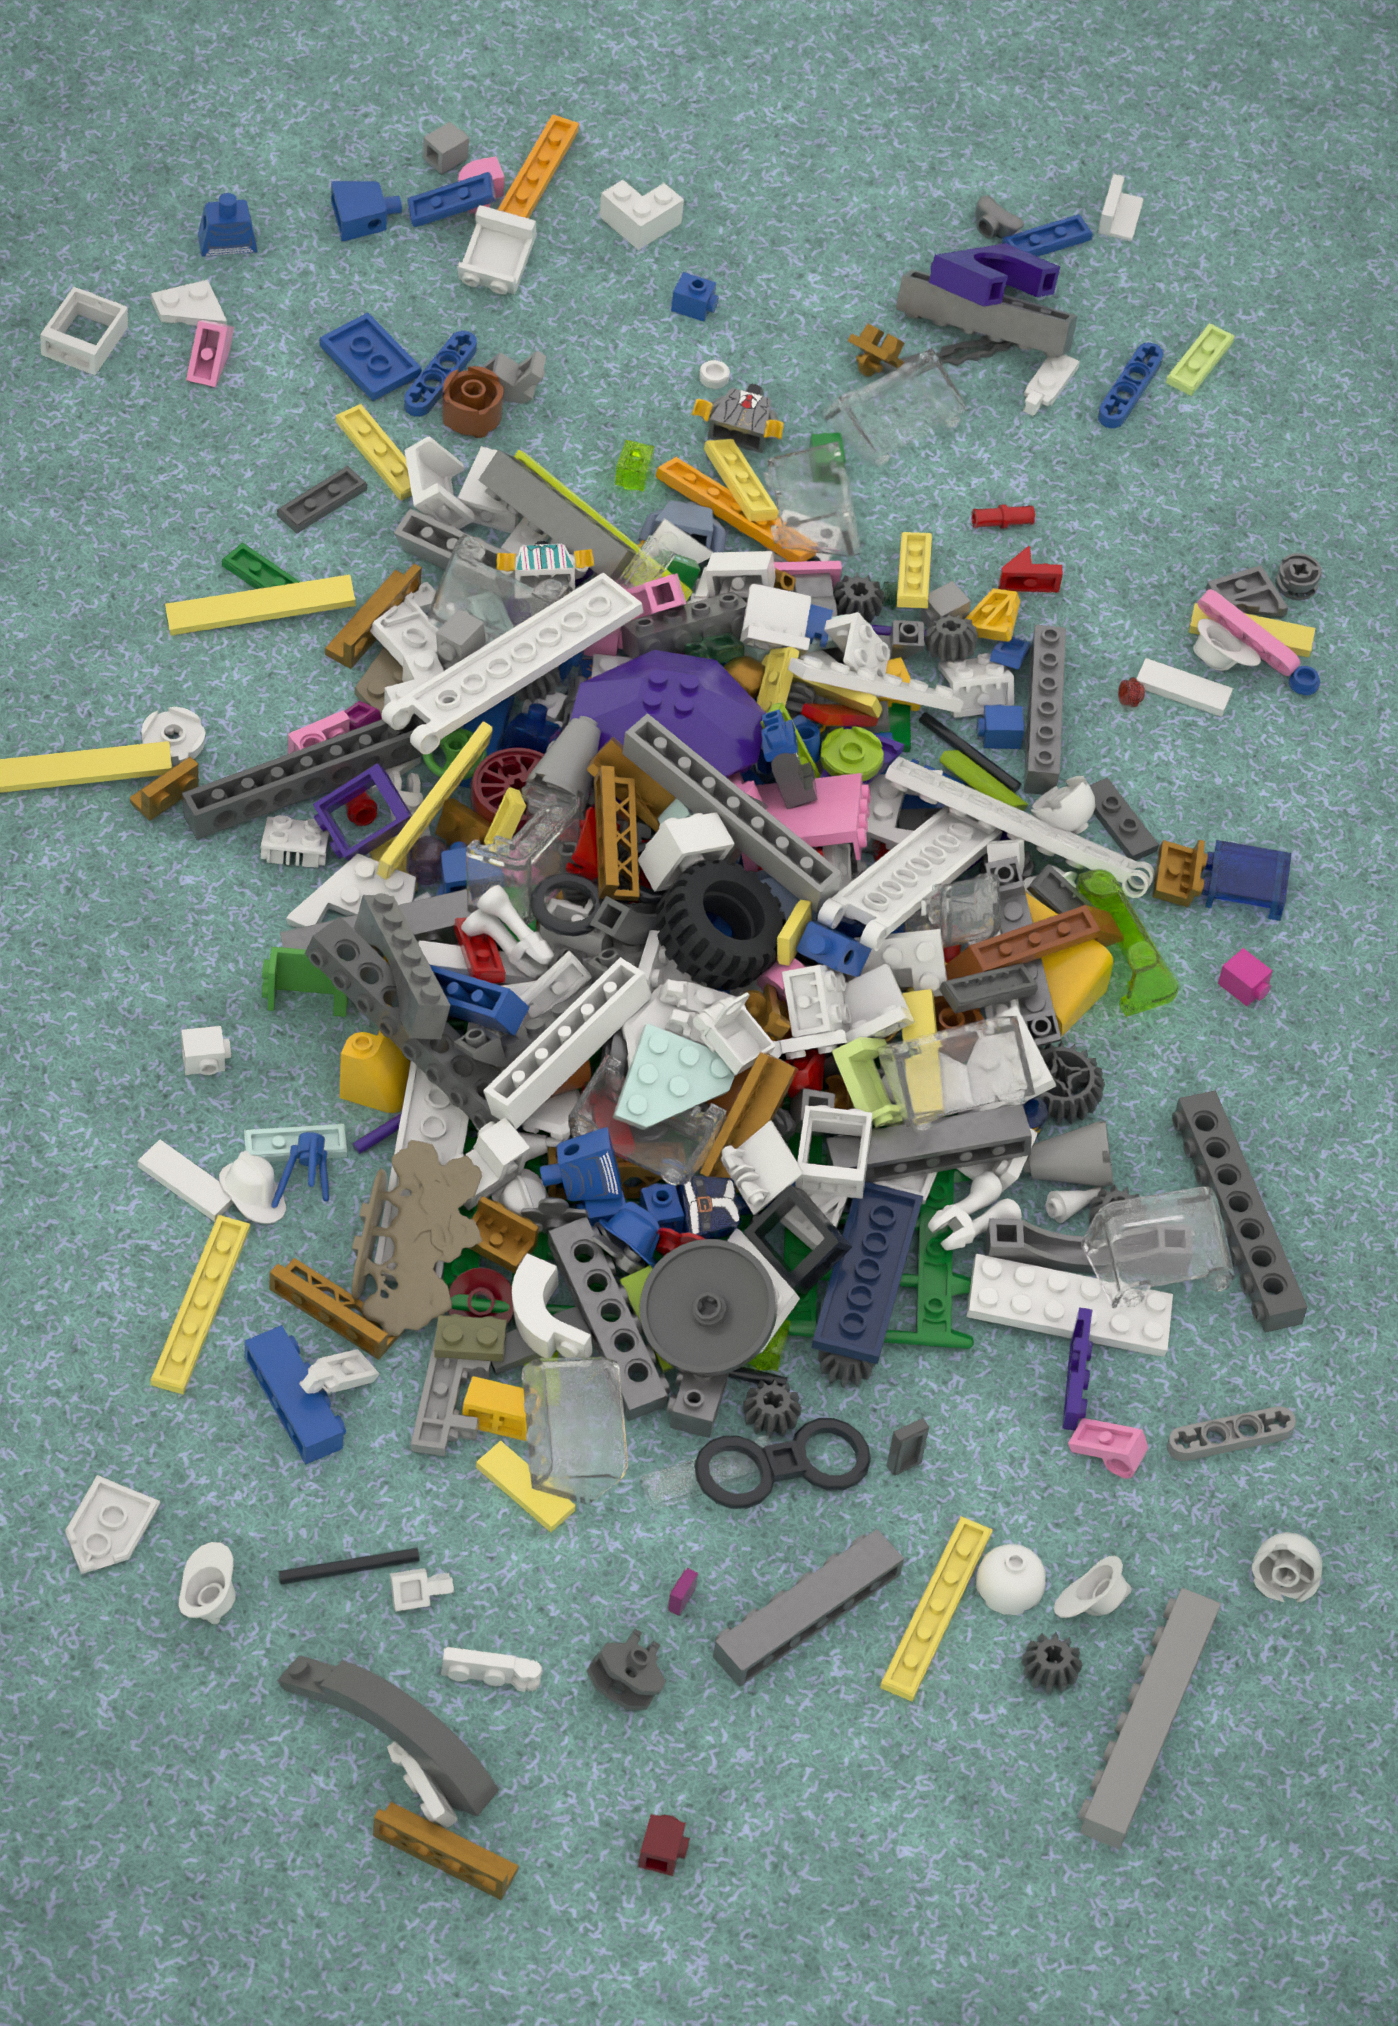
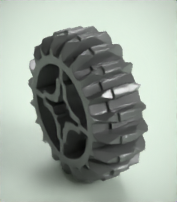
[1023,1041,1105,1125]

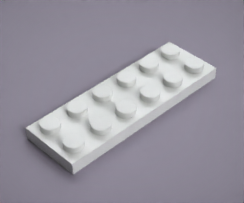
[966,1254,1173,1357]

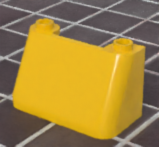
[969,892,1114,1037]
[339,955,411,1113]

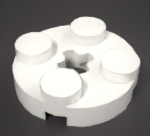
[141,707,205,766]

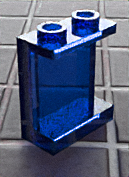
[1201,840,1292,921]

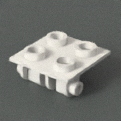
[261,815,330,868]
[721,1121,804,1215]

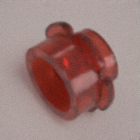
[1118,677,1145,708]

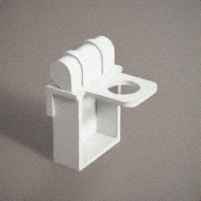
[693,992,776,1075]

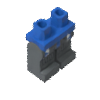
[761,709,817,809]

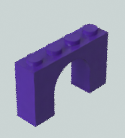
[928,243,1060,307]

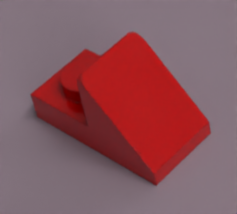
[998,546,1063,593]
[784,1049,825,1098]

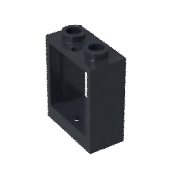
[743,1185,852,1295]

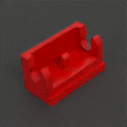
[566,807,620,880]

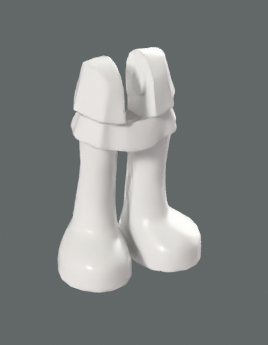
[461,885,554,980]
[928,1172,1022,1251]

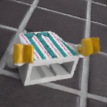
[496,541,594,598]

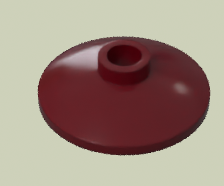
[448,1268,514,1323]

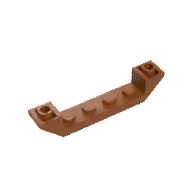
[945,905,1124,981]

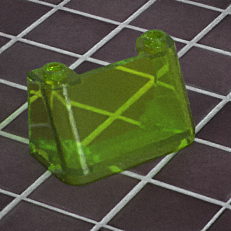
[1076,869,1179,1017]

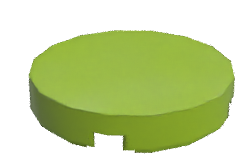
[820,726,884,781]

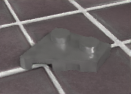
[1206,565,1288,617]

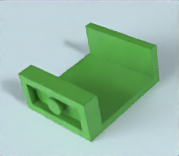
[262,946,348,1017]

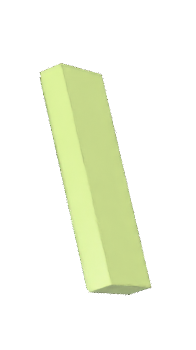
[1166,323,1235,396]

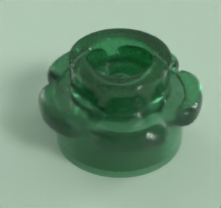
[881,581,898,611]

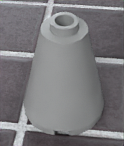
[526,716,601,810]
[1024,1121,1113,1187]

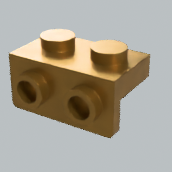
[130,757,199,821]
[435,798,492,847]
[1152,839,1208,907]
[469,1196,539,1274]

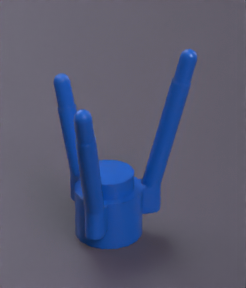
[271,1132,329,1208]

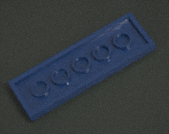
[811,1182,923,1365]

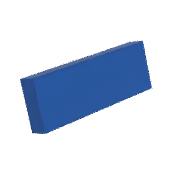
[407,172,496,227]
[1002,214,1093,257]

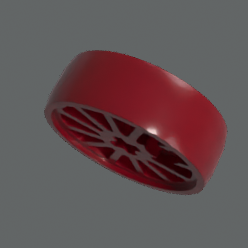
[470,748,565,840]

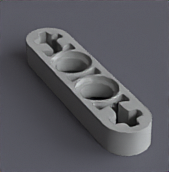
[1167,1406,1296,1461]

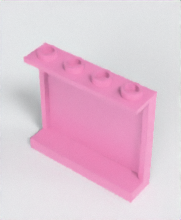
[741,773,871,872]

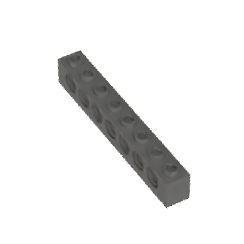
[182,713,426,840]
[304,916,500,1130]
[1172,1090,1308,1333]

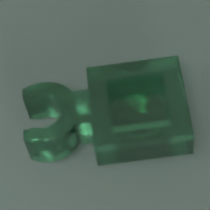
[685,632,744,662]

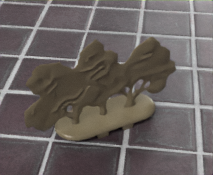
[352,1140,483,1337]

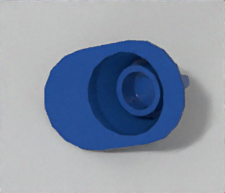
[599,1201,660,1268]

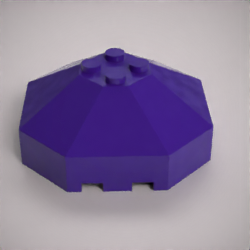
[570,650,766,811]

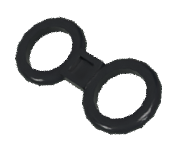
[530,841,668,937]
[694,1418,871,1509]

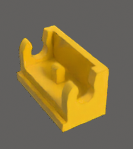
[462,1376,539,1441]

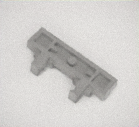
[411,1334,491,1456]

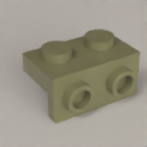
[434,1314,507,1362]

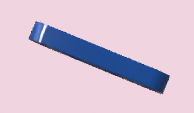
[404,331,477,417]
[1098,342,1163,428]

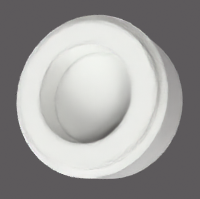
[699,360,730,389]

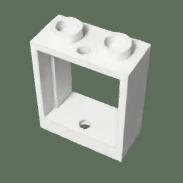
[40,287,128,375]
[795,1105,872,1199]

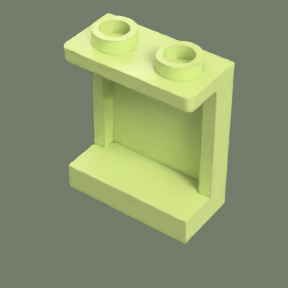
[832,1037,909,1128]

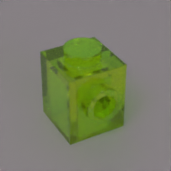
[615,439,655,492]
[748,1320,791,1372]

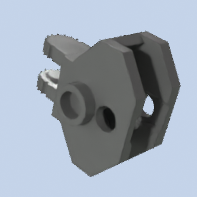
[586,1629,666,1710]

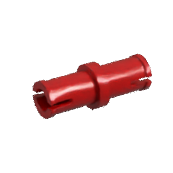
[971,504,1035,529]

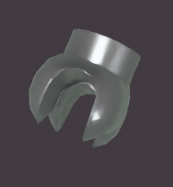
[975,195,1024,239]

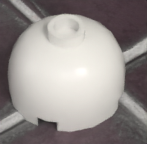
[1031,776,1096,835]
[1252,1532,1322,1602]
[976,1544,1046,1615]

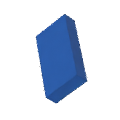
[989,637,1032,669]

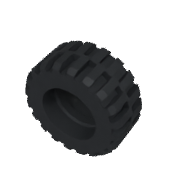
[655,860,786,990]

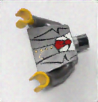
[691,384,784,453]

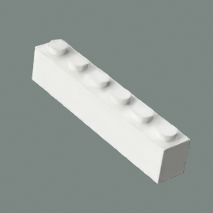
[483,957,652,1130]

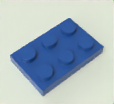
[319,312,422,401]

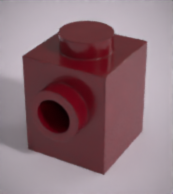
[638,1814,690,1876]

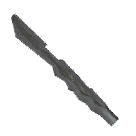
[881,335,1015,381]

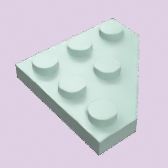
[612,1023,735,1130]

